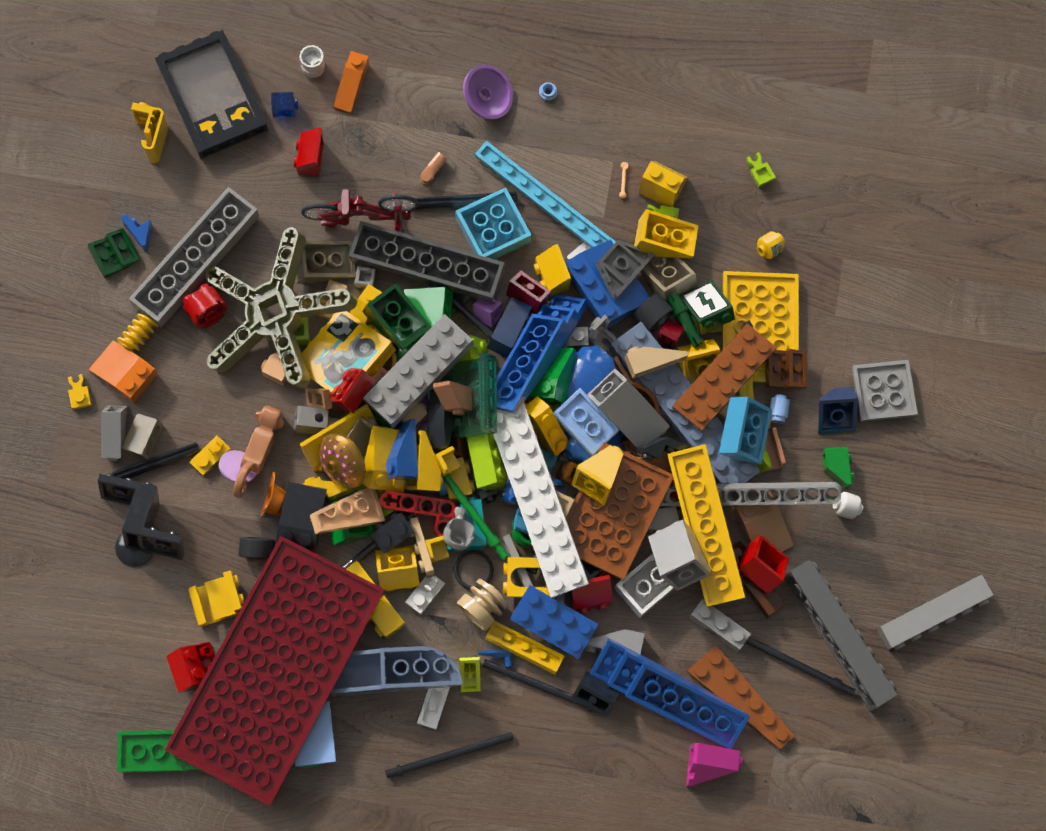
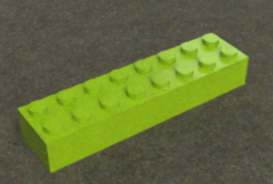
[453,334,509,491]

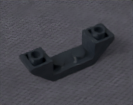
[636,437,692,461]

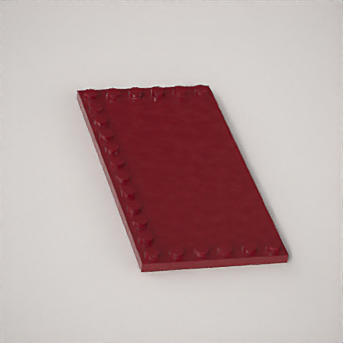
[164,536,386,807]

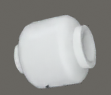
[833,492,863,519]

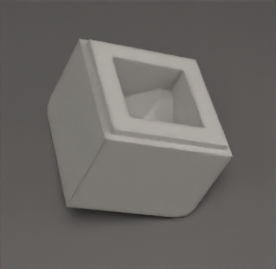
[354,266,377,288]

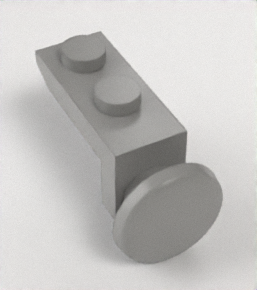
[588,315,617,356]

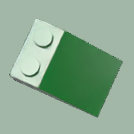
[526,348,576,404]

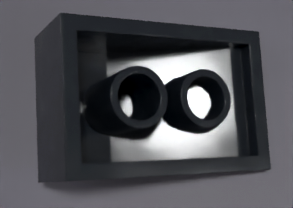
[276,482,327,550]

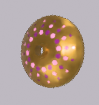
[319,433,365,489]

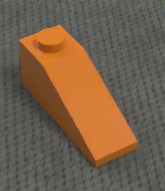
[334,51,369,114]

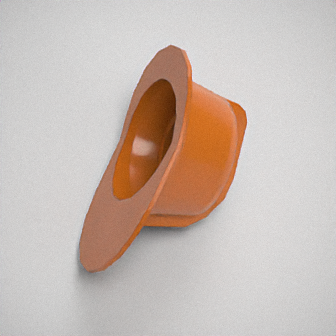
[260,472,286,517]

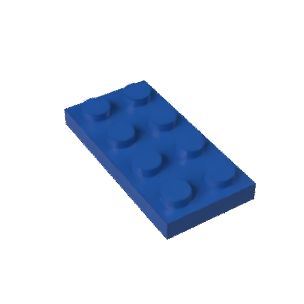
[510,585,598,659]

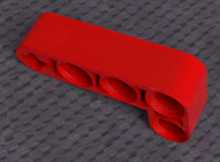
[379,491,455,536]

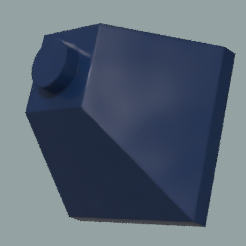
[818,387,858,434]

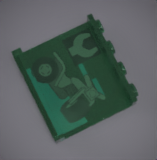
[427,353,497,440]

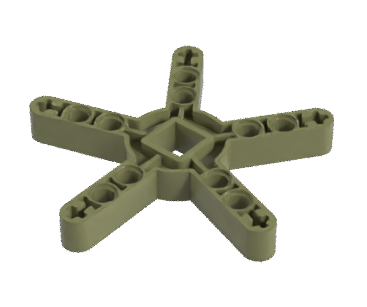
[205,227,357,389]

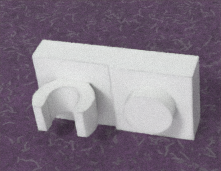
[405,576,445,615]

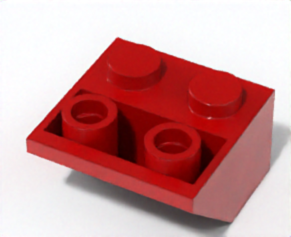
[330,368,375,414]
[166,642,215,693]

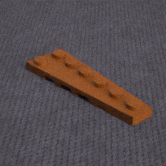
[687,646,795,750]

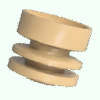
[456,579,509,631]

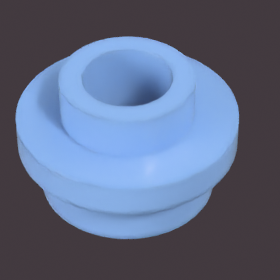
[539,82,557,101]

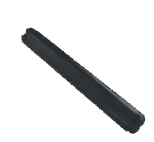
[109,442,200,479]

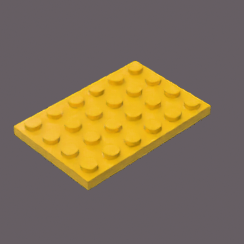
[722,271,799,383]

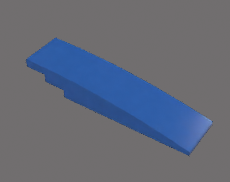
[493,294,588,413]
[590,638,750,749]

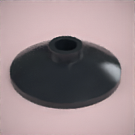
[115,533,153,567]

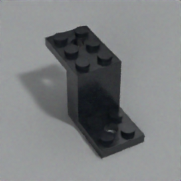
[97,474,185,560]

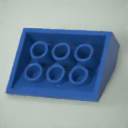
[565,240,650,329]

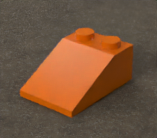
[89,341,158,404]

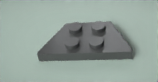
[596,240,655,300]

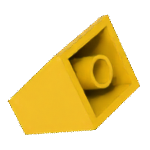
[639,161,688,207]

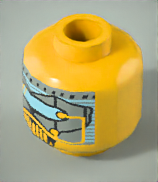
[757,232,785,259]

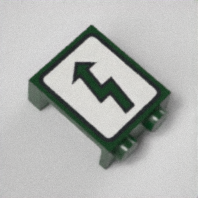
[679,280,735,335]

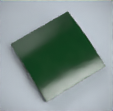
[88,228,140,278]

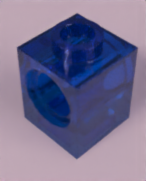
[271,92,298,117]

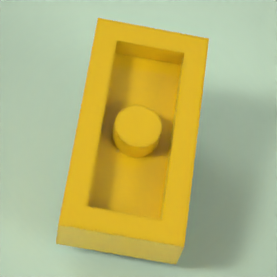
[189,435,231,477]

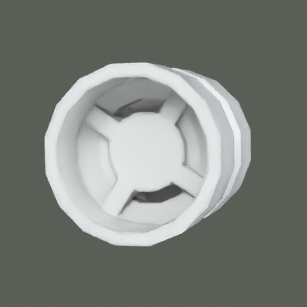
[300,45,325,78]

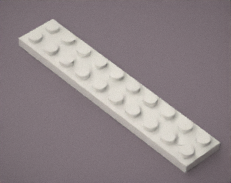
[489,402,589,598]

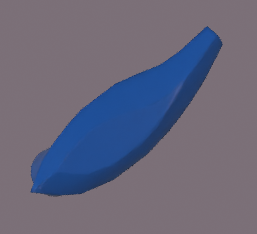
[477,650,515,667]

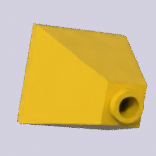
[572,445,623,506]

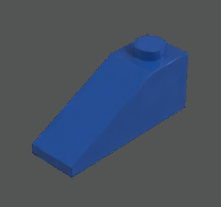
[386,419,418,480]

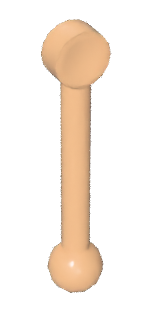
[619,162,628,199]

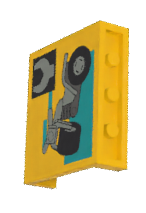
[302,311,396,393]

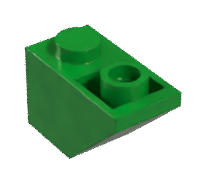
[822,447,854,489]

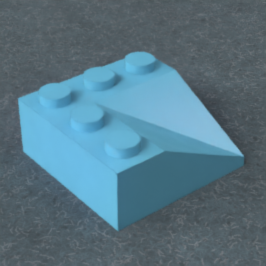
[455,187,531,260]

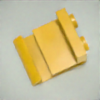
[131,102,169,163]
[188,570,245,627]

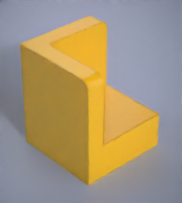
[435,446,460,477]
[425,536,449,563]

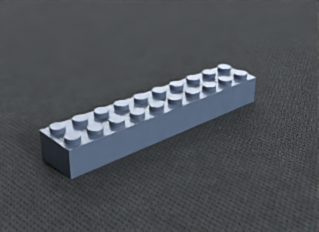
[609,322,760,496]

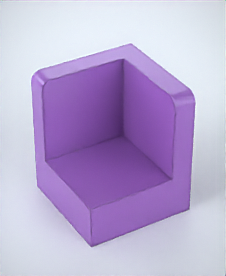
[473,299,503,327]

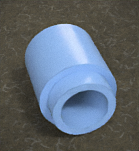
[770,394,790,424]

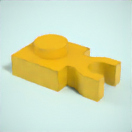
[68,374,92,410]

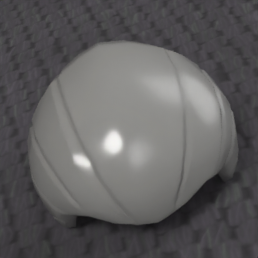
[443,507,475,550]

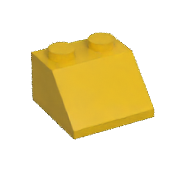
[533,244,571,297]
[677,339,720,385]
[375,545,420,591]

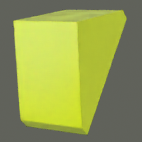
[460,657,481,692]

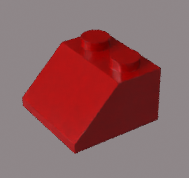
[293,128,324,177]
[569,575,613,614]

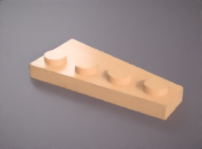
[310,487,385,534]

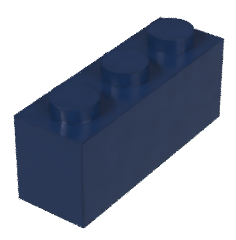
[486,297,532,358]

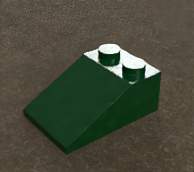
[362,283,431,350]

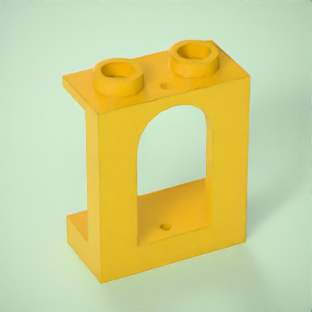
[503,557,554,599]

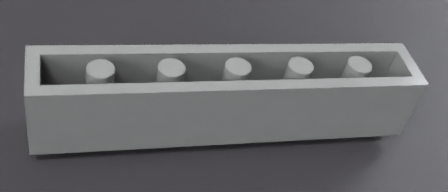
[877,575,993,651]

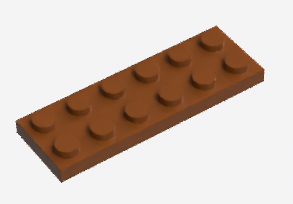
[672,324,777,433]

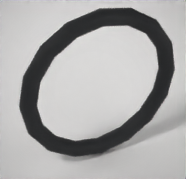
[454,550,494,589]

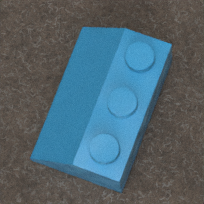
[719,397,772,465]

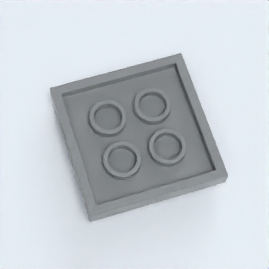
[851,360,918,422]

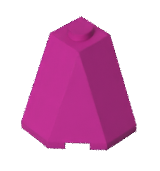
[686,743,743,787]

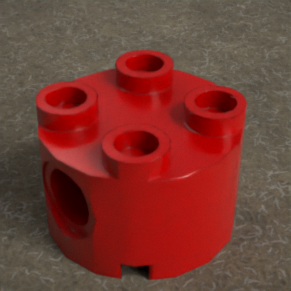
[183,284,228,329]

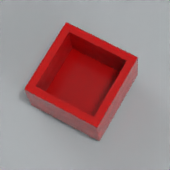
[739,534,790,594]

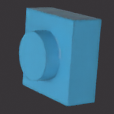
[541,448,559,473]

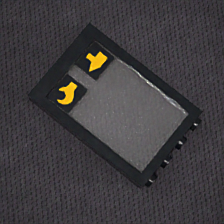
[155,30,269,159]

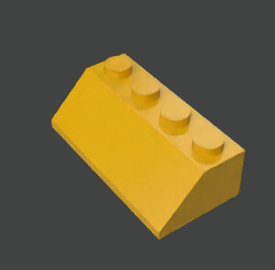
[300,404,378,472]

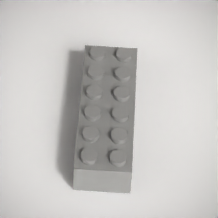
[363,314,474,429]

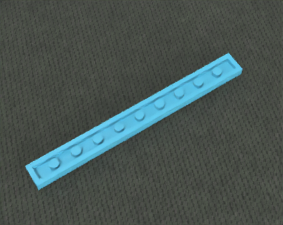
[475,141,616,248]

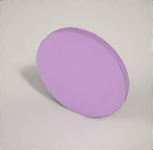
[219,450,256,483]

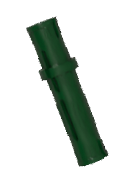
[667,292,704,348]

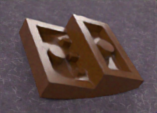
[766,349,807,389]

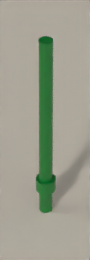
[441,474,509,560]

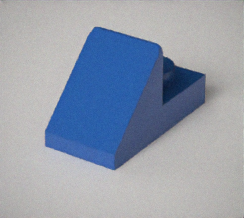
[121,214,153,252]

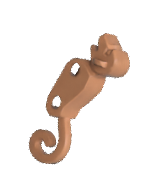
[233,406,284,498]

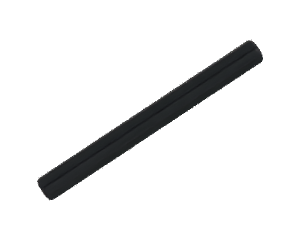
[406,191,517,209]

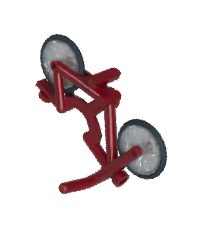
[301,189,419,233]

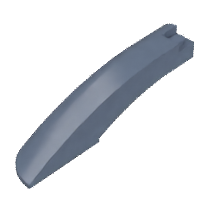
[330,646,462,697]

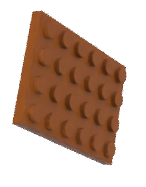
[566,442,673,581]

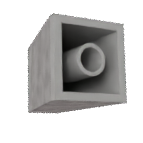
[587,369,670,447]

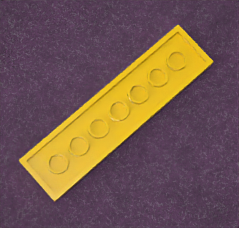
[667,444,746,607]

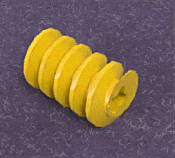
[117,313,159,352]

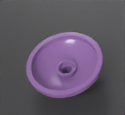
[463,65,513,120]

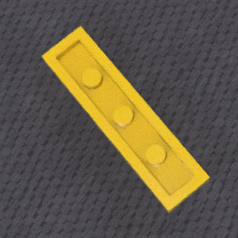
[485,621,564,675]

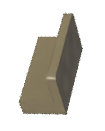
[122,414,164,460]

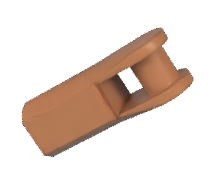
[420,152,447,185]

